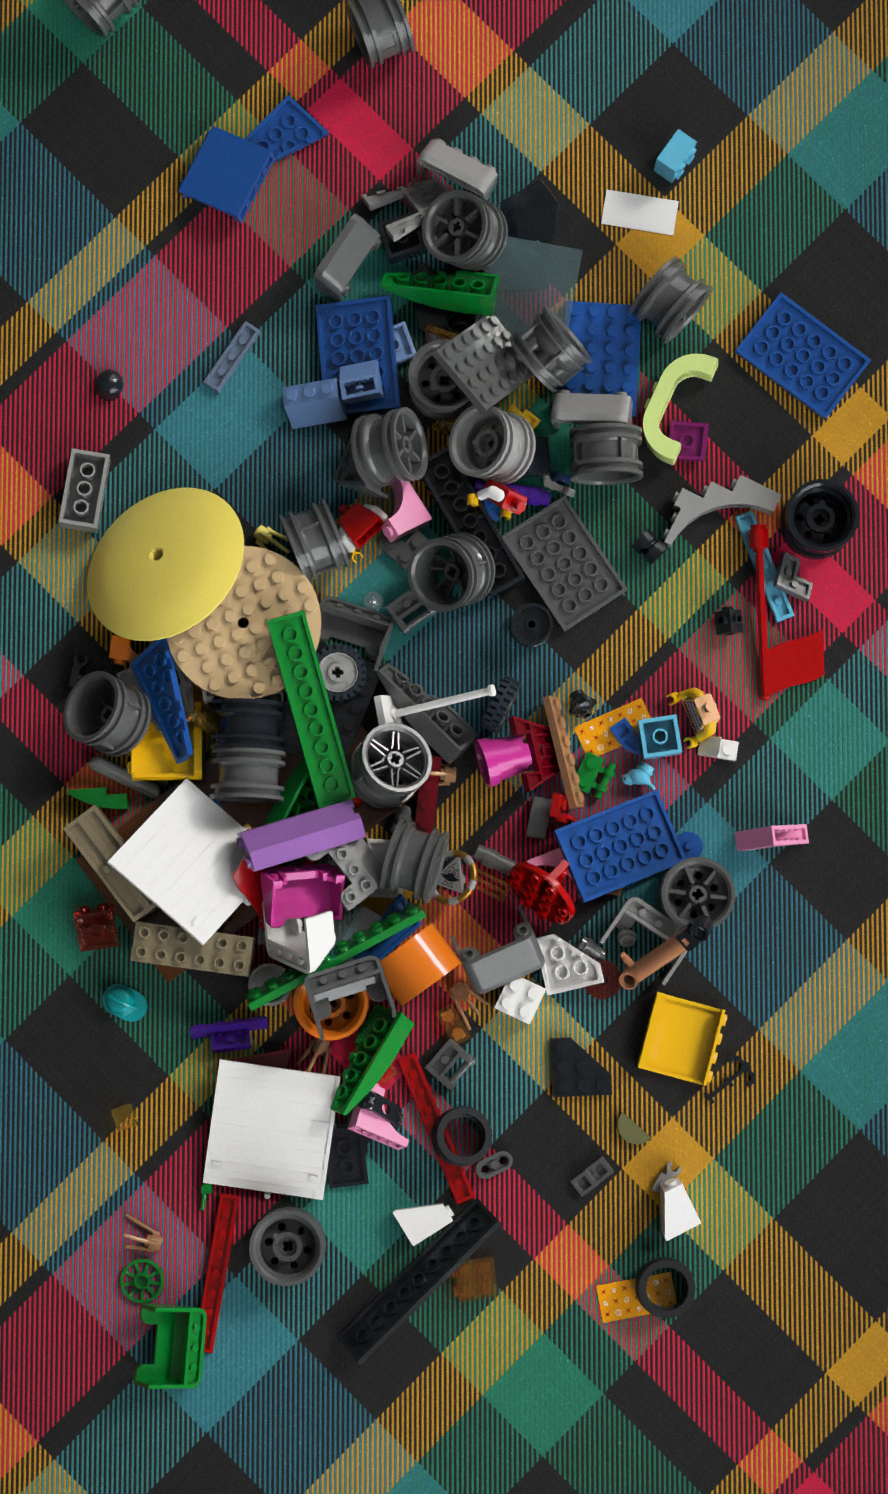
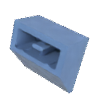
[339,360,384,405]

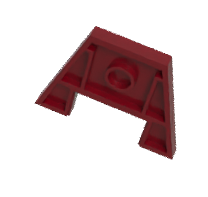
[508,716,560,793]

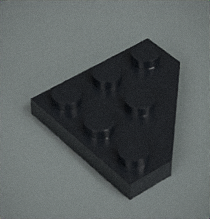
[413,262,456,337]
[551,1037,612,1097]

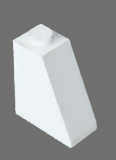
[660,1177,701,1241]
[392,1203,454,1246]

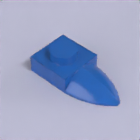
[609,717,640,755]

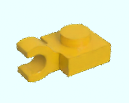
[508,404,541,430]

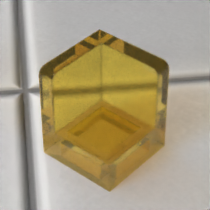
[111,1103,138,1132]

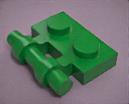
[577,751,616,800]

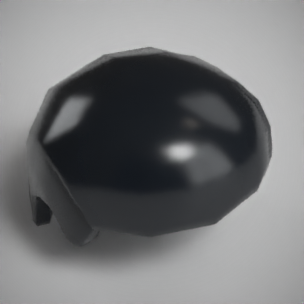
[445,314,473,338]
[95,369,124,401]

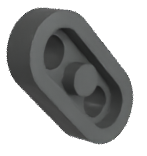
[476,1151,513,1179]

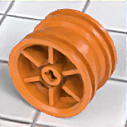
[293,983,369,1040]

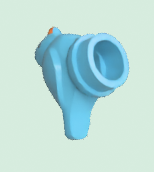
[621,761,656,790]

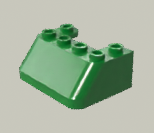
[133,1304,207,1389]

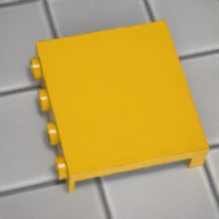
[127,702,202,781]
[637,992,727,1086]

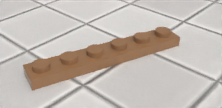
[542,696,584,809]

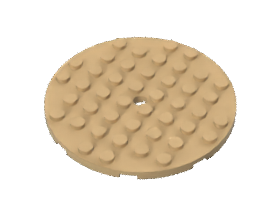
[167,546,321,699]

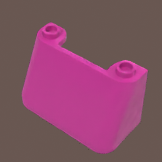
[260,863,345,928]

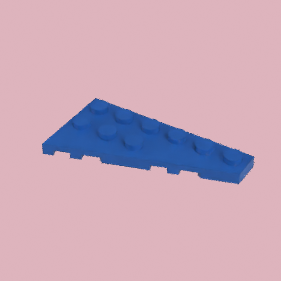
[245,95,329,164]
[130,638,193,764]

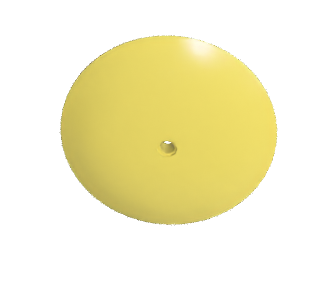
[87,488,244,641]

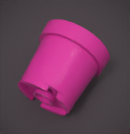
[474,735,532,788]

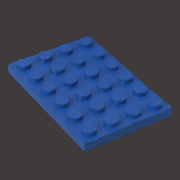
[735,292,871,420]
[316,295,401,415]
[561,301,641,418]
[553,790,686,903]

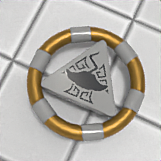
[433,850,478,906]

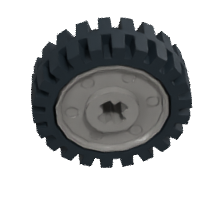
[316,644,367,702]

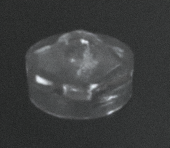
[364,592,383,611]

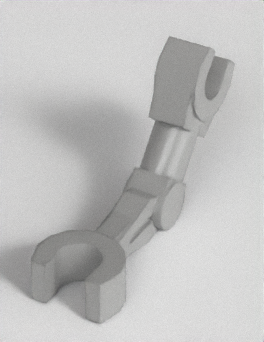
[542,476,576,498]

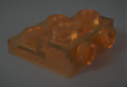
[452,1257,498,1302]

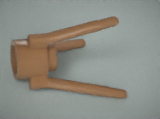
[429,763,456,786]
[449,981,488,1031]
[296,1038,332,1074]
[123,1214,164,1253]

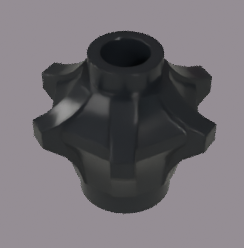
[569,689,597,719]

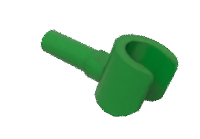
[200,1183,213,1210]

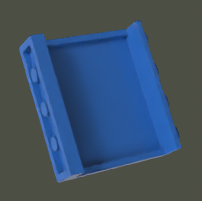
[179,126,275,224]

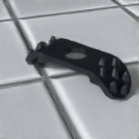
[358,1091,403,1129]

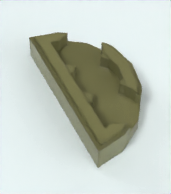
[617,1112,651,1144]

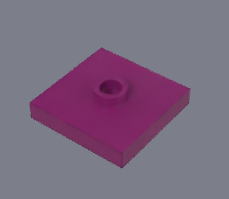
[669,420,709,462]

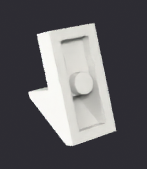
[697,736,739,761]

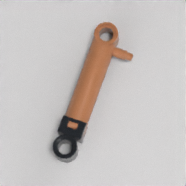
[619,915,713,990]

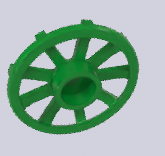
[120,1259,164,1304]

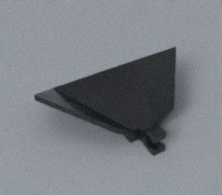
[500,180,559,275]

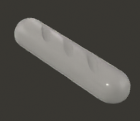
[88,756,161,799]

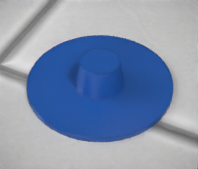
[484,499,500,521]
[678,832,703,859]

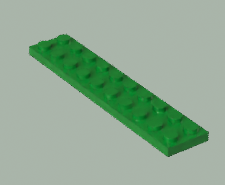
[266,610,356,809]
[245,902,426,1011]

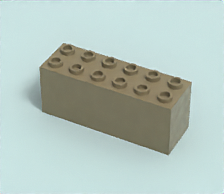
[63,805,159,923]
[130,921,256,977]

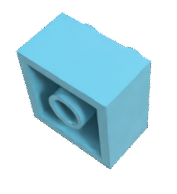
[653,129,697,183]
[636,714,682,760]

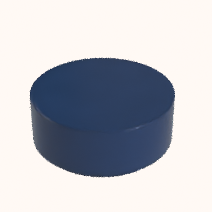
[551,471,571,485]

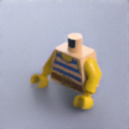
[666,687,720,749]

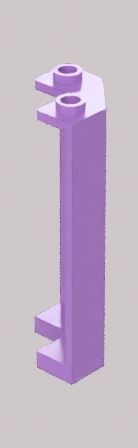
[236,799,366,872]

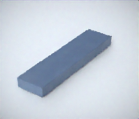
[203,321,261,394]

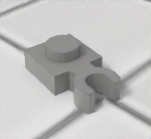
[652,1161,681,1194]

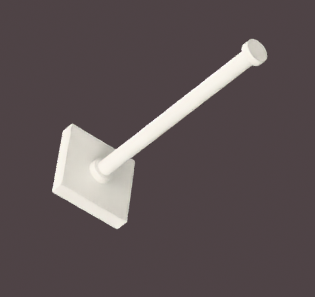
[374,684,496,725]

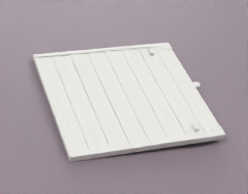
[107,778,251,945]
[203,1059,340,1200]

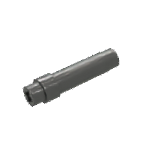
[473,844,518,877]

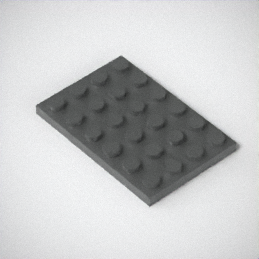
[432,315,534,414]
[501,495,628,632]

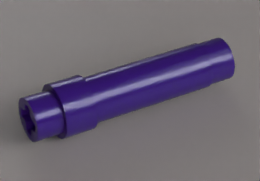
[474,478,551,507]

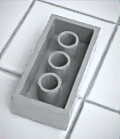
[59,448,111,534]

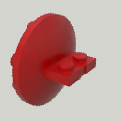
[508,859,575,925]

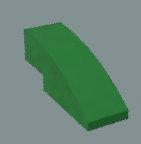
[68,787,129,810]

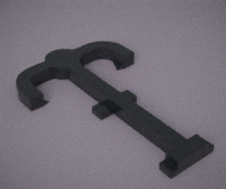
[704,1056,755,1104]

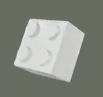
[494,977,546,1025]

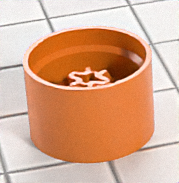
[380,923,461,1007]

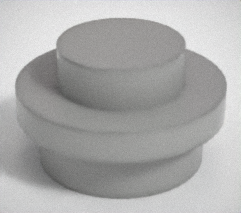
[617,929,637,947]

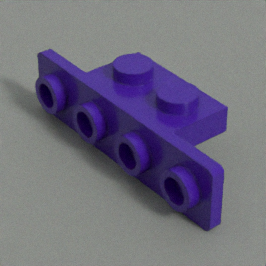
[189,1016,269,1054]

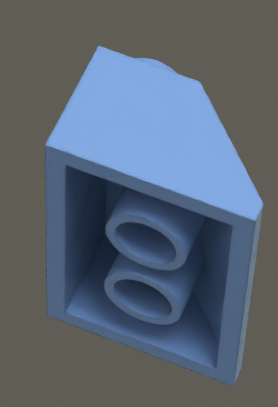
[282,378,347,429]

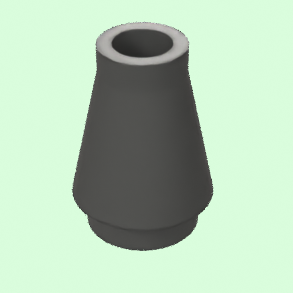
[576,935,606,961]

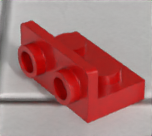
[550,793,577,825]

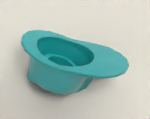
[102,984,147,1022]

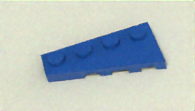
[352,893,422,961]

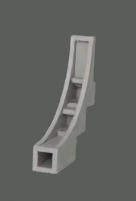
[662,475,781,548]

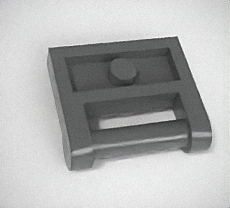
[386,589,437,635]
[425,1038,477,1090]

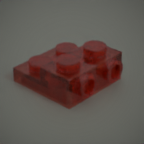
[73,902,120,952]

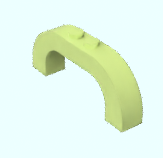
[643,354,718,466]

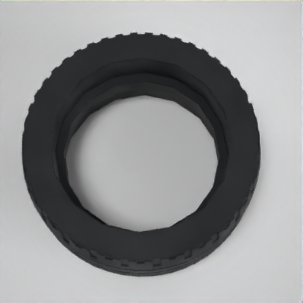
[431,1106,493,1166]
[635,1257,696,1318]

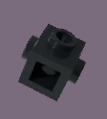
[714,606,743,636]

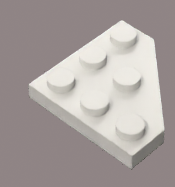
[536,934,604,995]

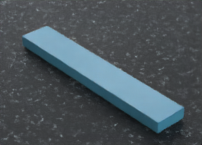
[734,510,795,623]

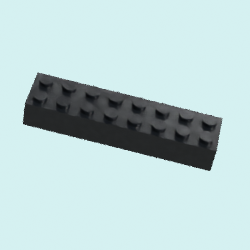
[421,446,525,599]

